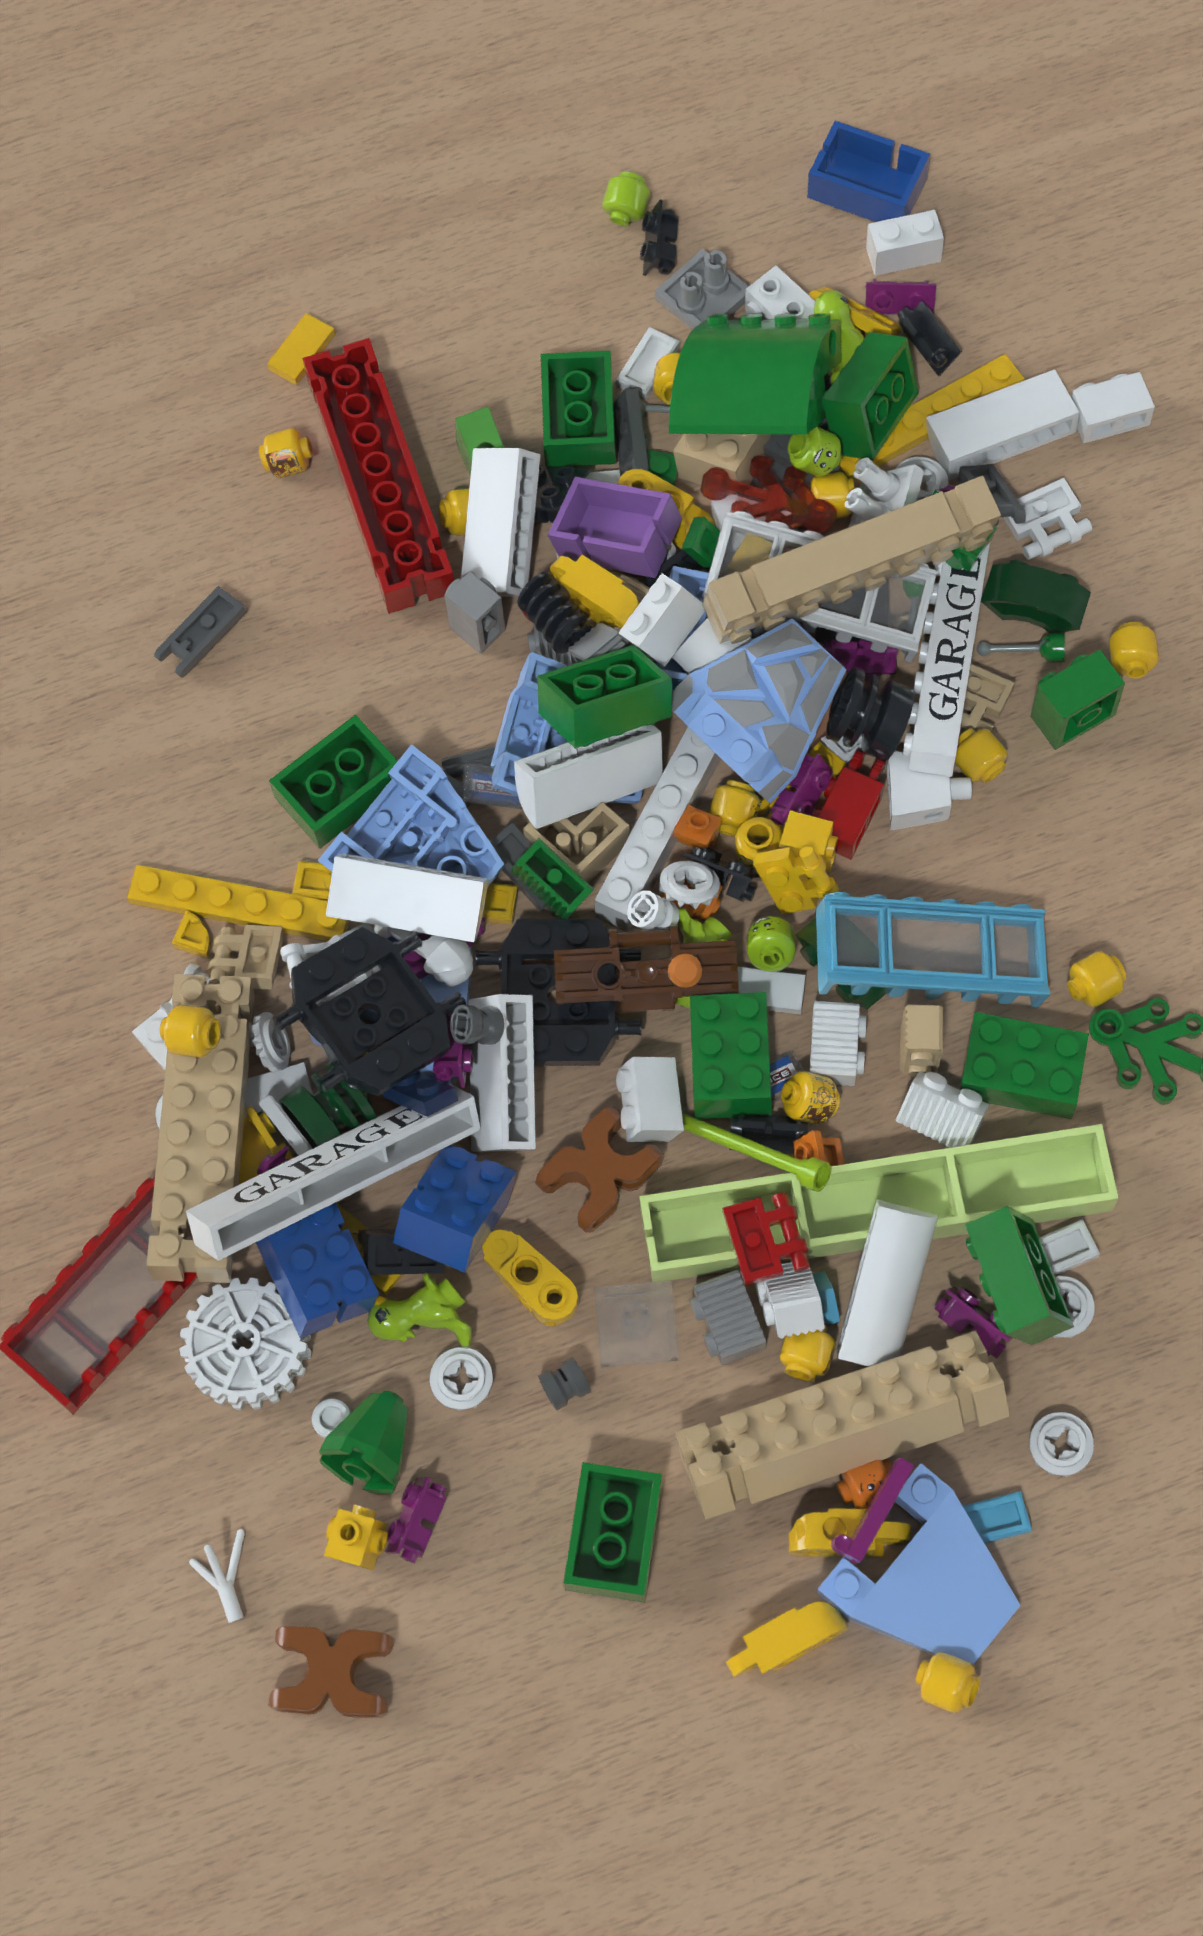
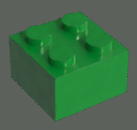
[1030,649,1125,750]

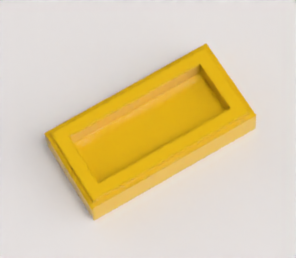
[267,313,335,385]

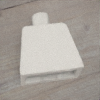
[886,751,972,830]

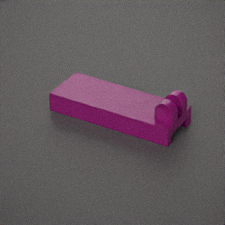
[831,1457,915,1564]

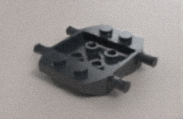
[476,918,642,1066]
[272,927,466,1096]

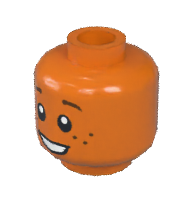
[836,1458,891,1509]

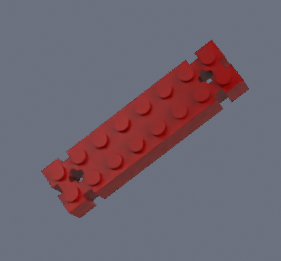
[302,338,454,614]

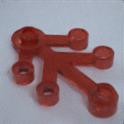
[700,456,837,532]

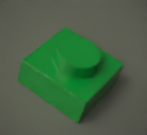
[646,450,678,486]
[682,517,720,567]

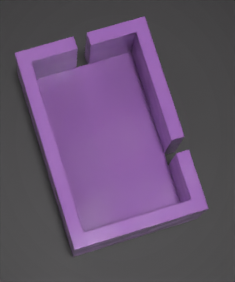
[548,477,682,578]

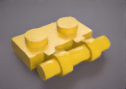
[753,846,839,914]

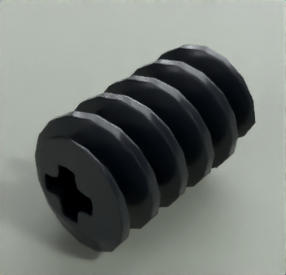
[517,571,592,654]

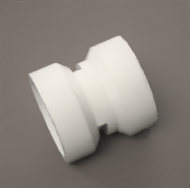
[627,891,679,931]

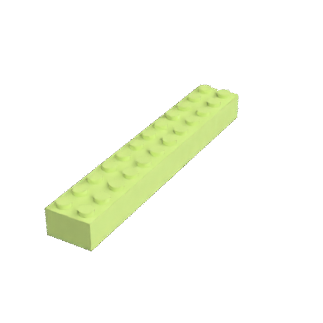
[639,1124,1119,1283]

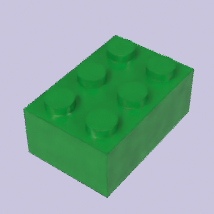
[822,332,919,461]
[541,350,616,467]
[537,645,672,749]
[269,714,398,849]
[690,992,772,1119]
[959,1012,1089,1119]
[965,1206,1074,1345]
[563,1462,663,1603]

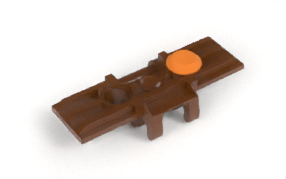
[553,926,739,1013]

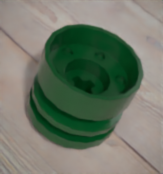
[279,1062,377,1149]

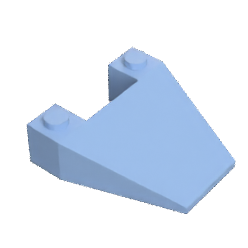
[817,1463,1021,1664]

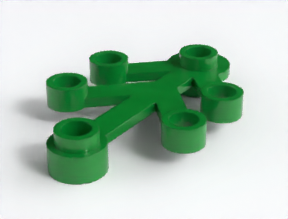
[1088,998,1203,1105]

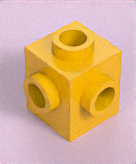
[324,1505,388,1571]

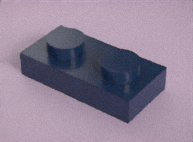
[383,1072,458,1117]

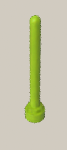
[682,1113,831,1192]

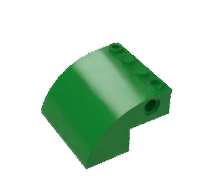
[669,313,842,435]

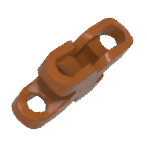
[535,1106,664,1233]
[268,1626,394,1718]

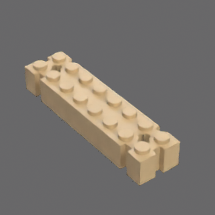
[702,476,1001,644]
[146,974,255,1283]
[675,1331,1010,1520]

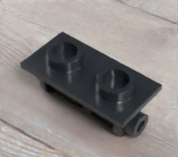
[640,199,678,276]
[897,301,962,376]
[729,1115,808,1155]

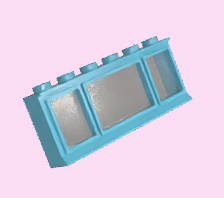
[816,892,1050,1007]

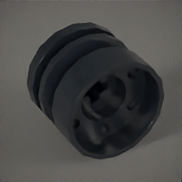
[826,667,915,761]

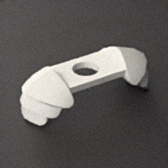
[374,925,473,987]

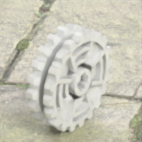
[180,1277,312,1410]

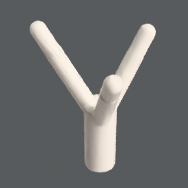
[189,1529,245,1623]

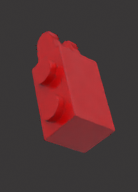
[812,750,886,860]

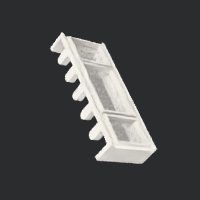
[701,511,938,663]

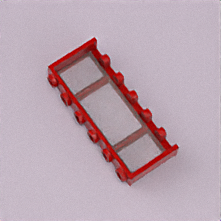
[0,1177,198,1415]

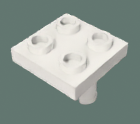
[845,458,924,527]

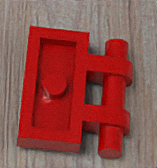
[722,1192,810,1286]

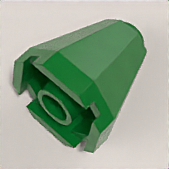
[319,1391,408,1494]

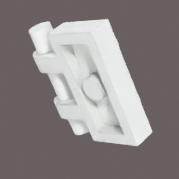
[1003,478,1092,560]

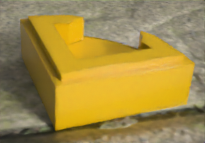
[172,911,211,959]

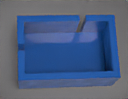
[807,121,930,222]
[393,1145,517,1272]
[255,1202,379,1338]

